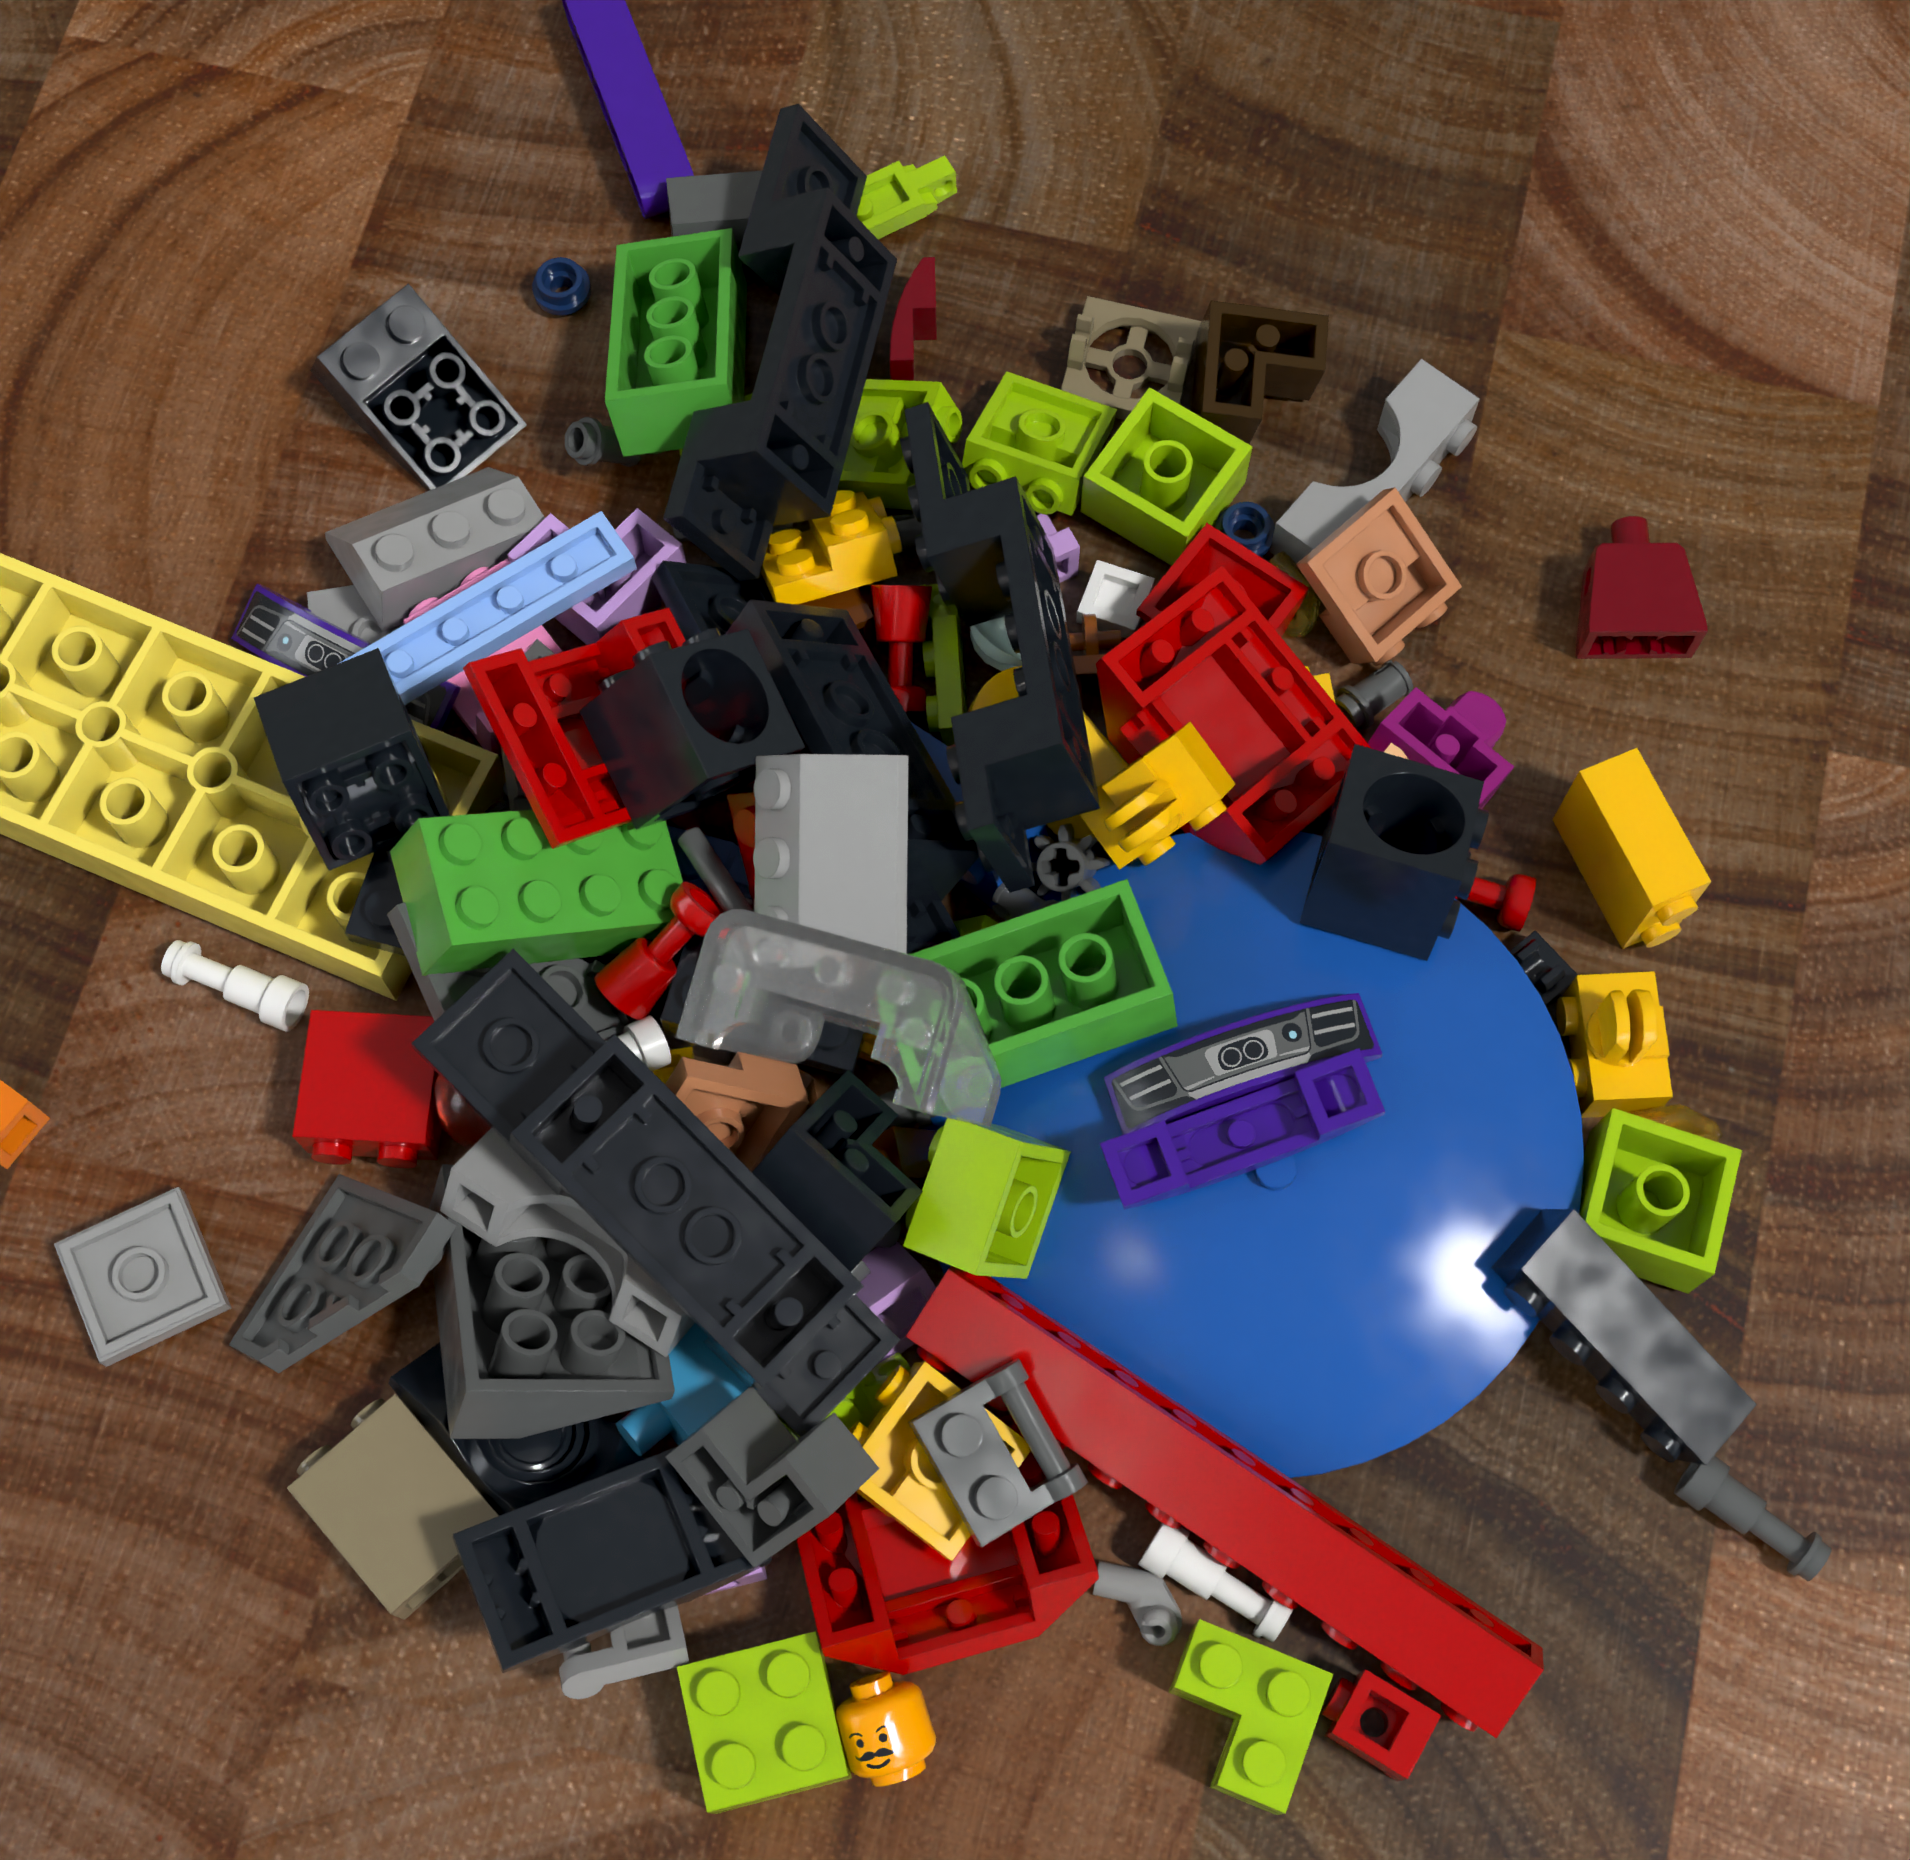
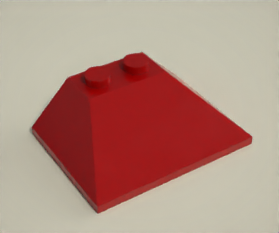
[1096,565,1372,865]
[463,607,686,849]
[797,1415,1099,1675]

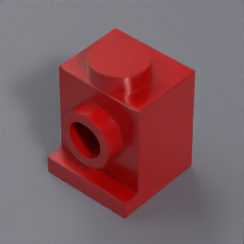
[1321,1669,1441,1782]

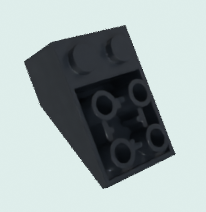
[310,283,527,491]

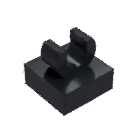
[1509,930,1578,1008]

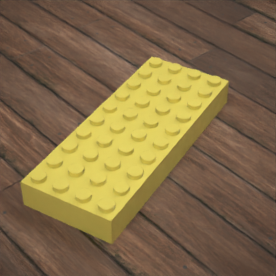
[0,553,506,1001]

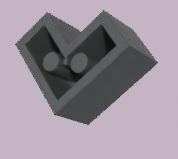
[665,1385,879,1568]

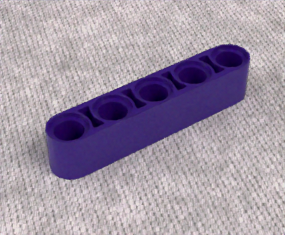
[562,0,694,219]

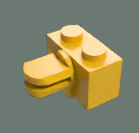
[1079,721,1236,870]
[1556,971,1673,1118]

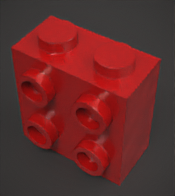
[292,1010,447,1168]

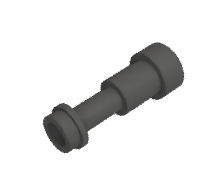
[1674,1456,1832,1581]

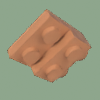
[1296,487,1462,666]
[665,1052,809,1172]

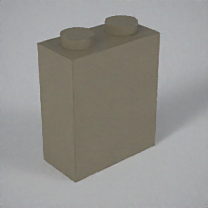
[287,1394,500,1620]

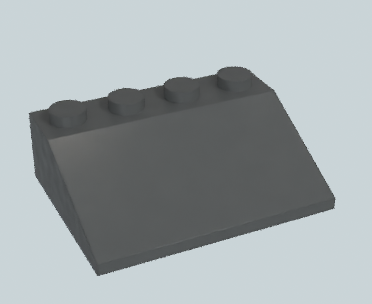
[429,1164,675,1439]

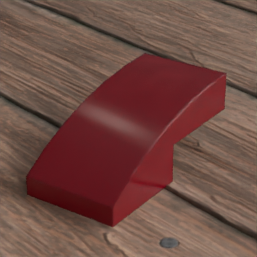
[890,257,937,381]

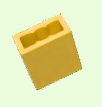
[1552,748,1711,949]

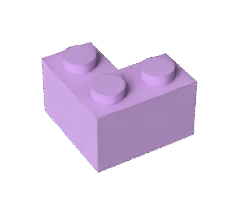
[507,508,686,645]

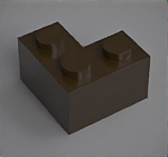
[1191,300,1329,444]

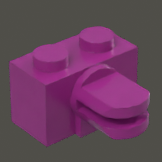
[1368,687,1514,809]

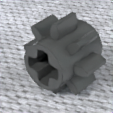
[1031,823,1110,901]

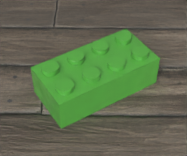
[605,228,747,457]
[390,810,683,976]
[873,879,1178,1115]

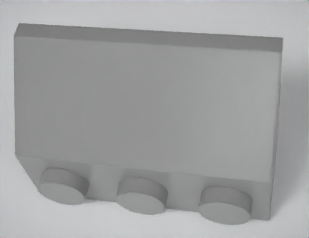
[325,467,545,632]
[753,754,908,963]

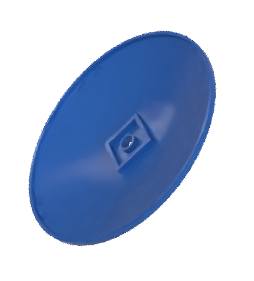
[919,832,1584,1479]

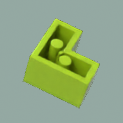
[1168,1619,1333,1815]

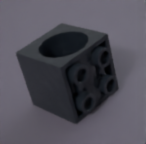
[579,628,805,830]
[254,648,451,871]
[1300,744,1489,961]

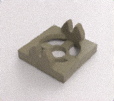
[1061,296,1201,420]

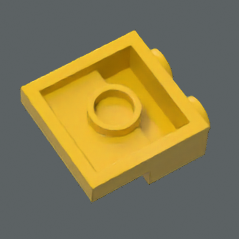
[761,490,902,605]
[849,1361,1031,1561]

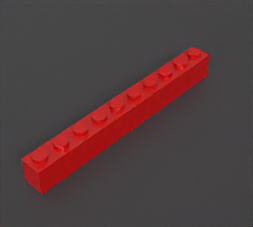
[905,1266,1544,1738]

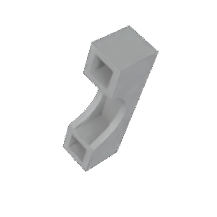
[1270,359,1479,576]
[440,1128,695,1357]

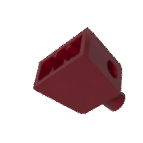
[1576,516,1708,659]

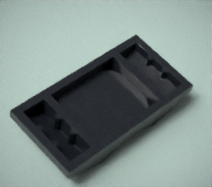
[389,1342,644,1515]
[452,1447,772,1673]

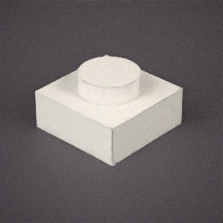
[1076,560,1155,638]

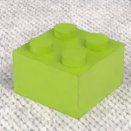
[1080,387,1252,566]
[1579,1108,1742,1294]
[903,1114,1071,1279]
[677,1631,852,1814]

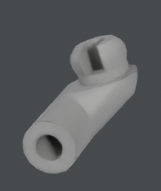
[1092,1560,1182,1646]

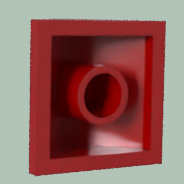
[1136,523,1309,638]

